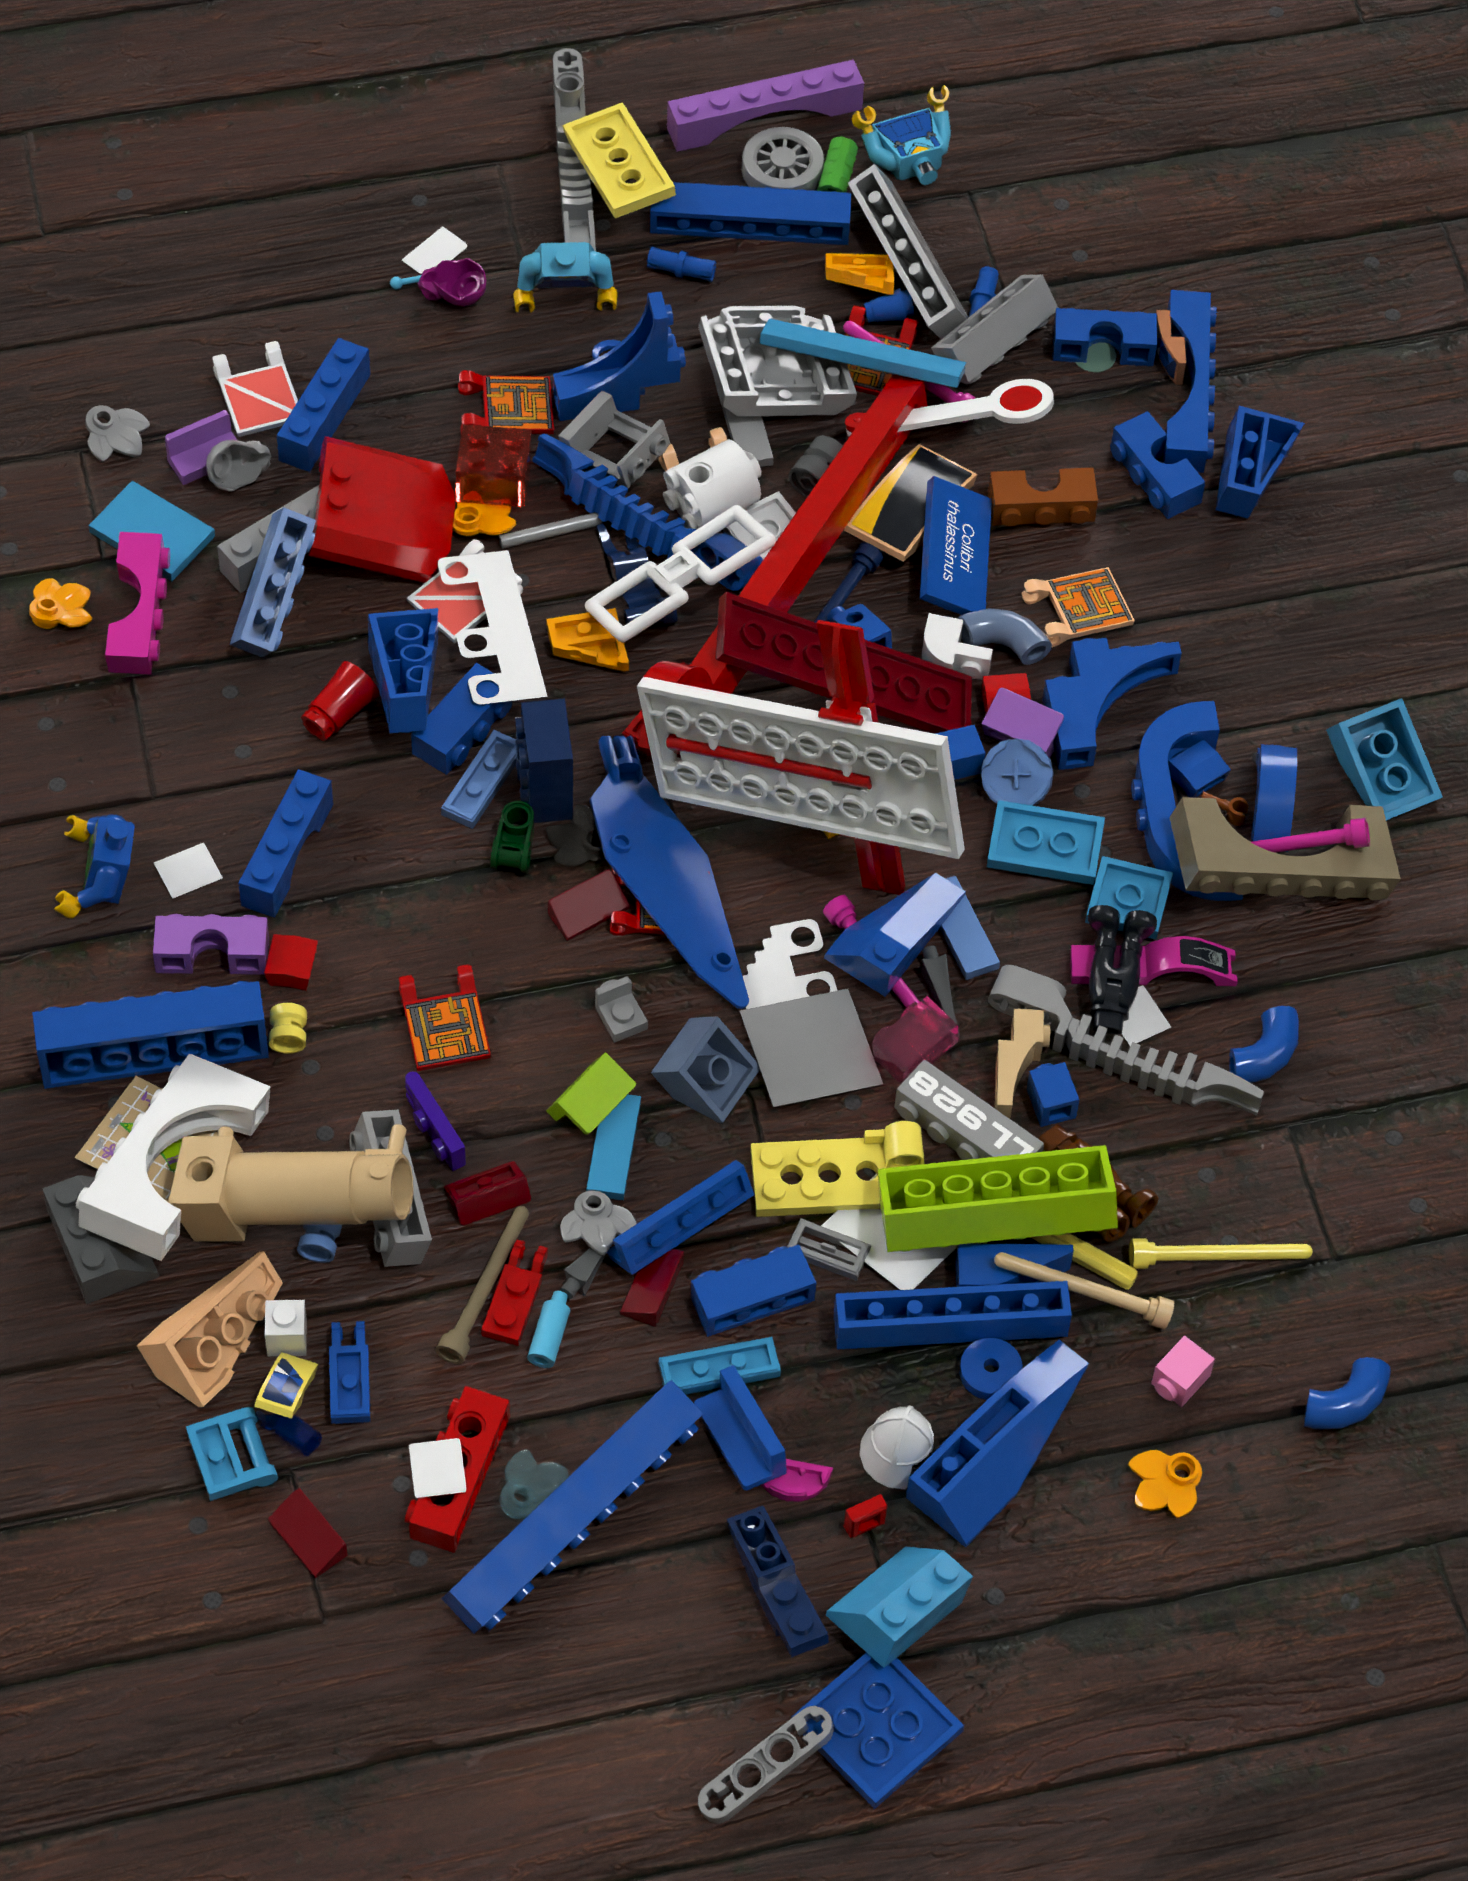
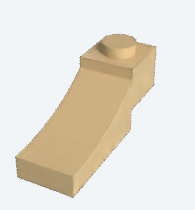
[995,1009,1050,1119]

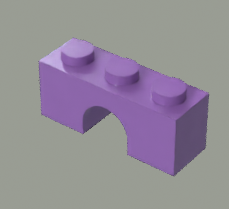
[153,914,269,974]

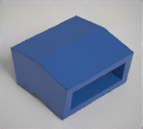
[1168,740,1231,798]

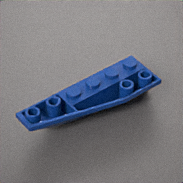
[906,1340,1089,1547]

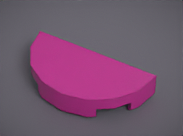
[761,1459,833,1502]

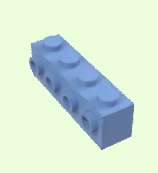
[229,507,316,657]

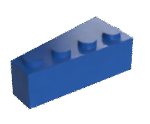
[368,608,438,733]

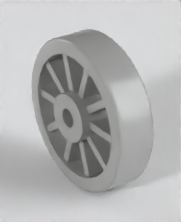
[742,127,824,191]

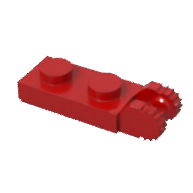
[481,1239,548,1346]

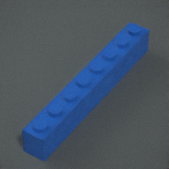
[441,1380,703,1634]

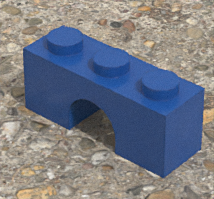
[1053,308,1157,366]
[1110,411,1205,519]

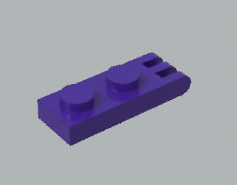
[405,1072,466,1171]

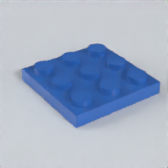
[791,1652,964,1809]

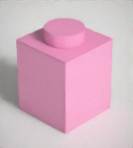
[1151,1335,1215,1407]

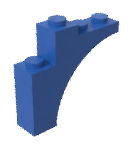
[553,291,686,421]
[1042,638,1182,770]

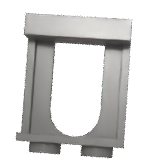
[558,391,671,488]

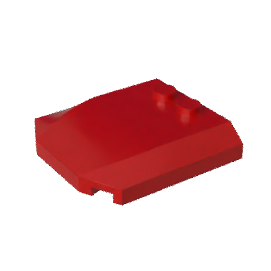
[308,436,456,583]

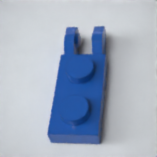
[329,1321,371,1424]

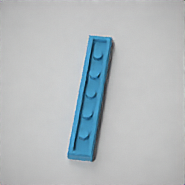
[760,318,966,388]

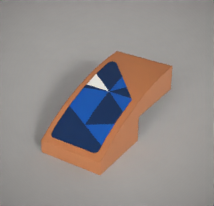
[1156,310,1186,385]

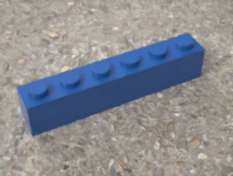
[650,182,851,245]
[833,1281,1072,1349]

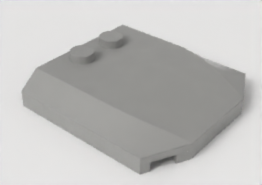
[699,306,857,417]

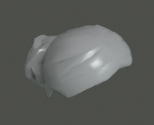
[206,440,271,492]

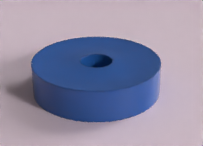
[959,1338,1023,1400]

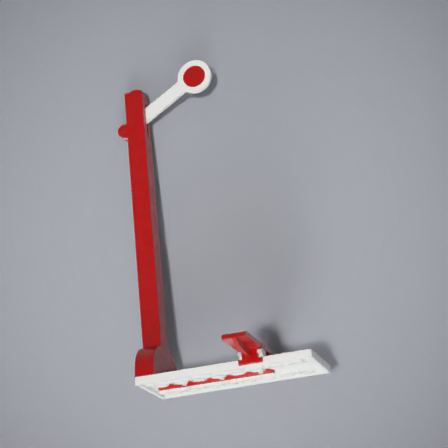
[637,375,1054,895]

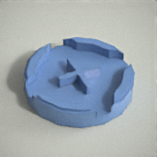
[981,739,1054,806]

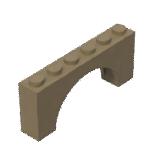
[1170,797,1401,900]

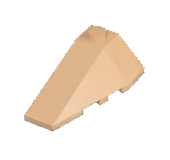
[137,1251,283,1407]

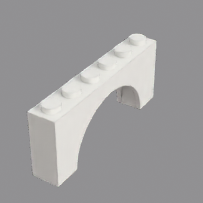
[76,1053,270,1261]

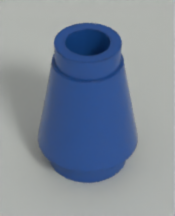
[864,288,915,323]

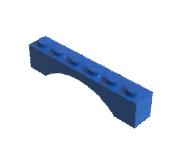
[1163,290,1217,473]

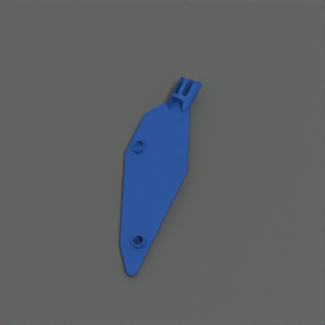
[589,736,749,1009]

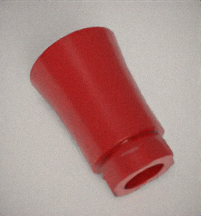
[301,661,379,741]

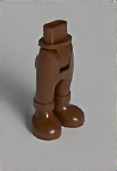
[1038,1124,1159,1242]

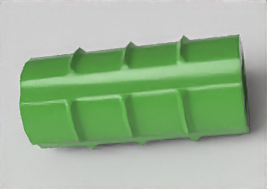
[817,136,858,193]

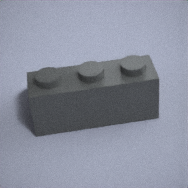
[42,1175,159,1304]

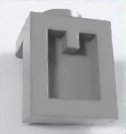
[595,976,648,1043]

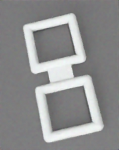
[585,505,776,643]

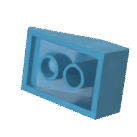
[1326,698,1443,820]

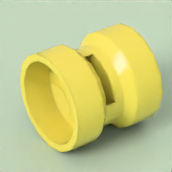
[269,1003,307,1054]

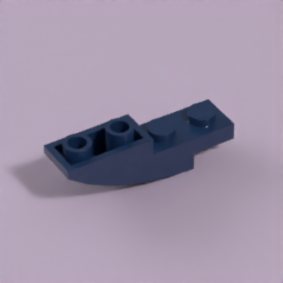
[727,1505,829,1657]

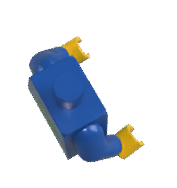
[54,814,135,919]

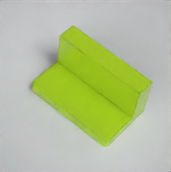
[546,1052,636,1135]

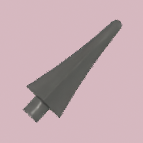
[919,946,960,1040]
[560,1234,617,1299]

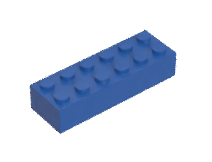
[32,981,269,1089]

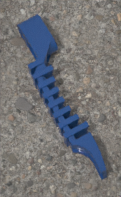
[532,433,763,591]

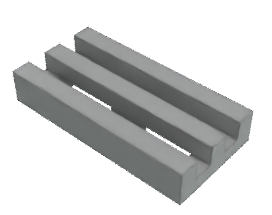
[787,1219,871,1281]

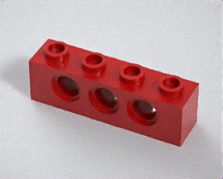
[405,1386,510,1553]

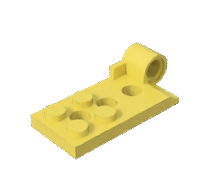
[562,102,676,218]
[750,1121,924,1217]

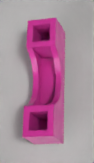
[105,532,170,675]

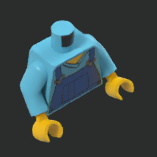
[852,85,951,185]
[513,242,617,312]

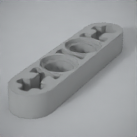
[698,1706,834,1823]

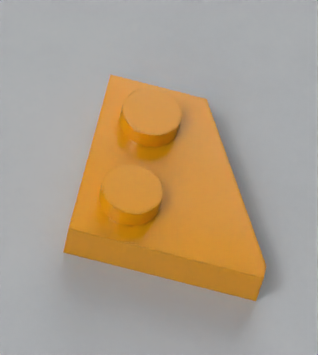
[825,253,894,295]
[546,608,629,671]

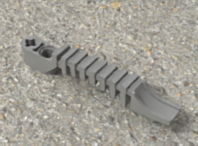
[553,48,596,251]
[988,965,1264,1116]

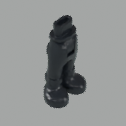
[1088,905,1157,1035]

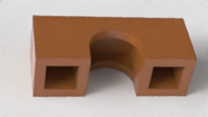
[988,468,1098,526]

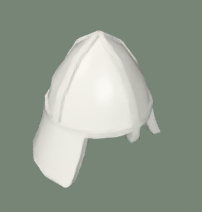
[860,1405,934,1489]

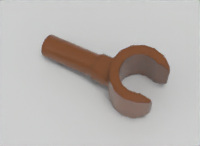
[1200,791,1248,826]

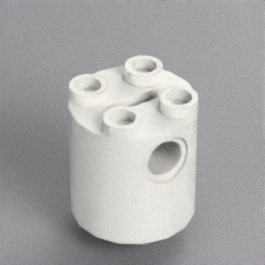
[663,439,761,529]

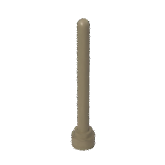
[435,1206,529,1364]

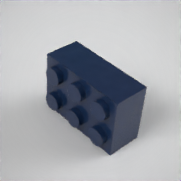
[515,698,573,823]

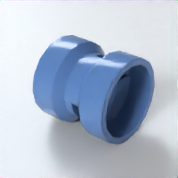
[297,1224,343,1263]

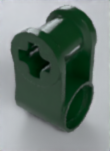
[490,801,534,874]

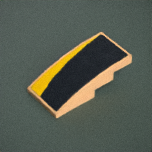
[844,444,977,562]

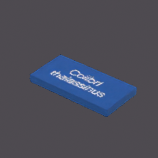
[920,476,992,615]

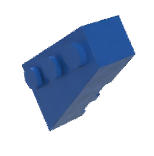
[1215,406,1305,518]

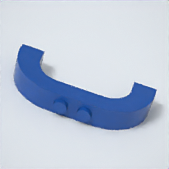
[1131,701,1243,901]

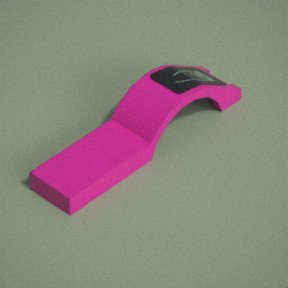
[1070,936,1237,986]

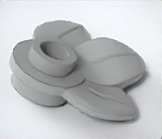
[85,405,150,462]
[560,1190,637,1256]

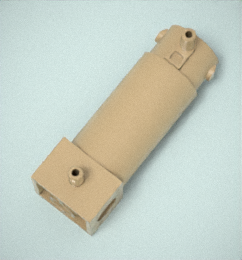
[168,1124,413,1242]

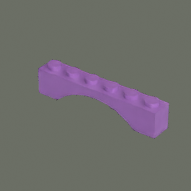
[667,60,864,152]

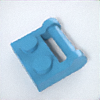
[186,1407,278,1501]

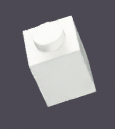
[265,1300,307,1357]

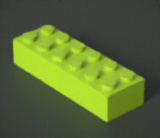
[878,1145,1118,1252]

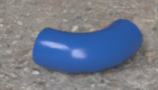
[1229,1006,1299,1083]
[1304,1357,1391,1429]

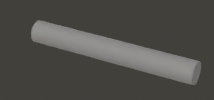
[499,512,602,549]

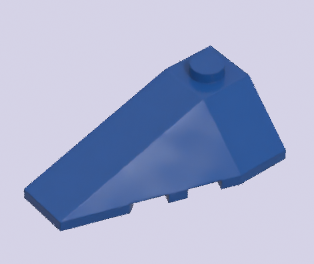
[824,873,966,997]

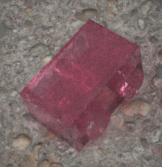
[872,996,959,1084]

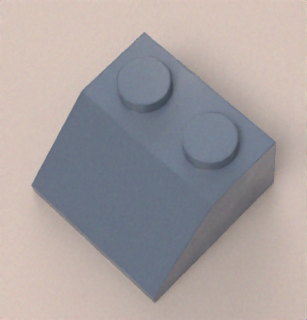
[651,1016,760,1123]

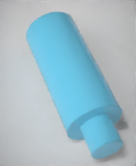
[527,1291,570,1368]

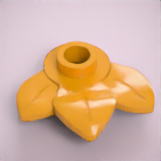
[453,488,516,536]
[29,578,92,629]
[1128,1450,1202,1518]

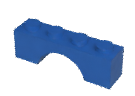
[238,769,334,918]

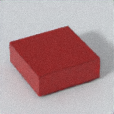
[844,1494,887,1538]

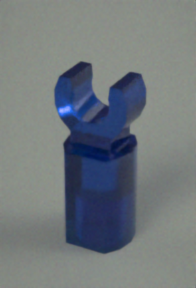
[255,1410,322,1456]

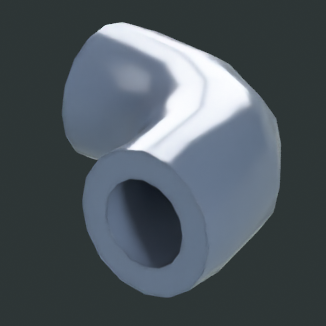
[957,608,1052,665]

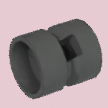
[788,435,843,498]

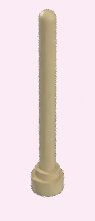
[994,1252,1174,1330]

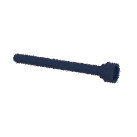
[814,543,883,623]

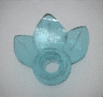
[499,1449,568,1519]

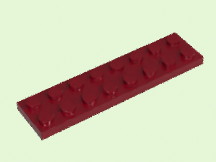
[716,592,972,734]

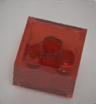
[456,424,532,507]

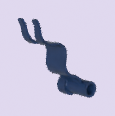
[596,524,678,625]

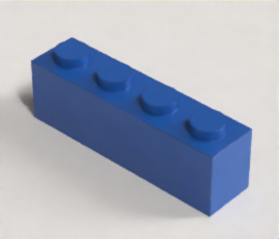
[277,338,371,472]

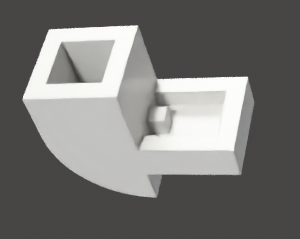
[922,613,993,680]

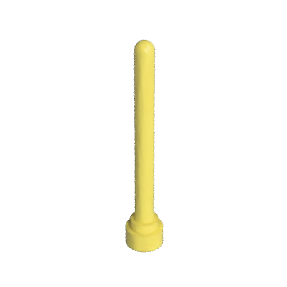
[1129,1238,1313,1269]

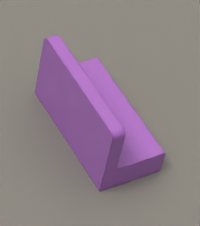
[165,410,237,485]
[982,687,1064,758]

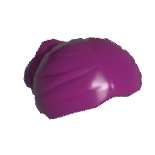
[418,258,487,306]

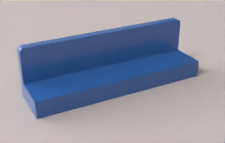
[607,1160,755,1275]

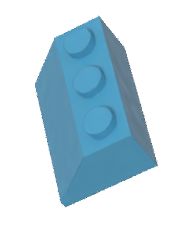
[825,1546,973,1668]

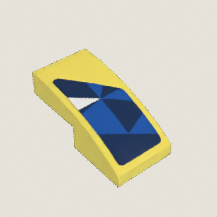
[254,1352,318,1419]

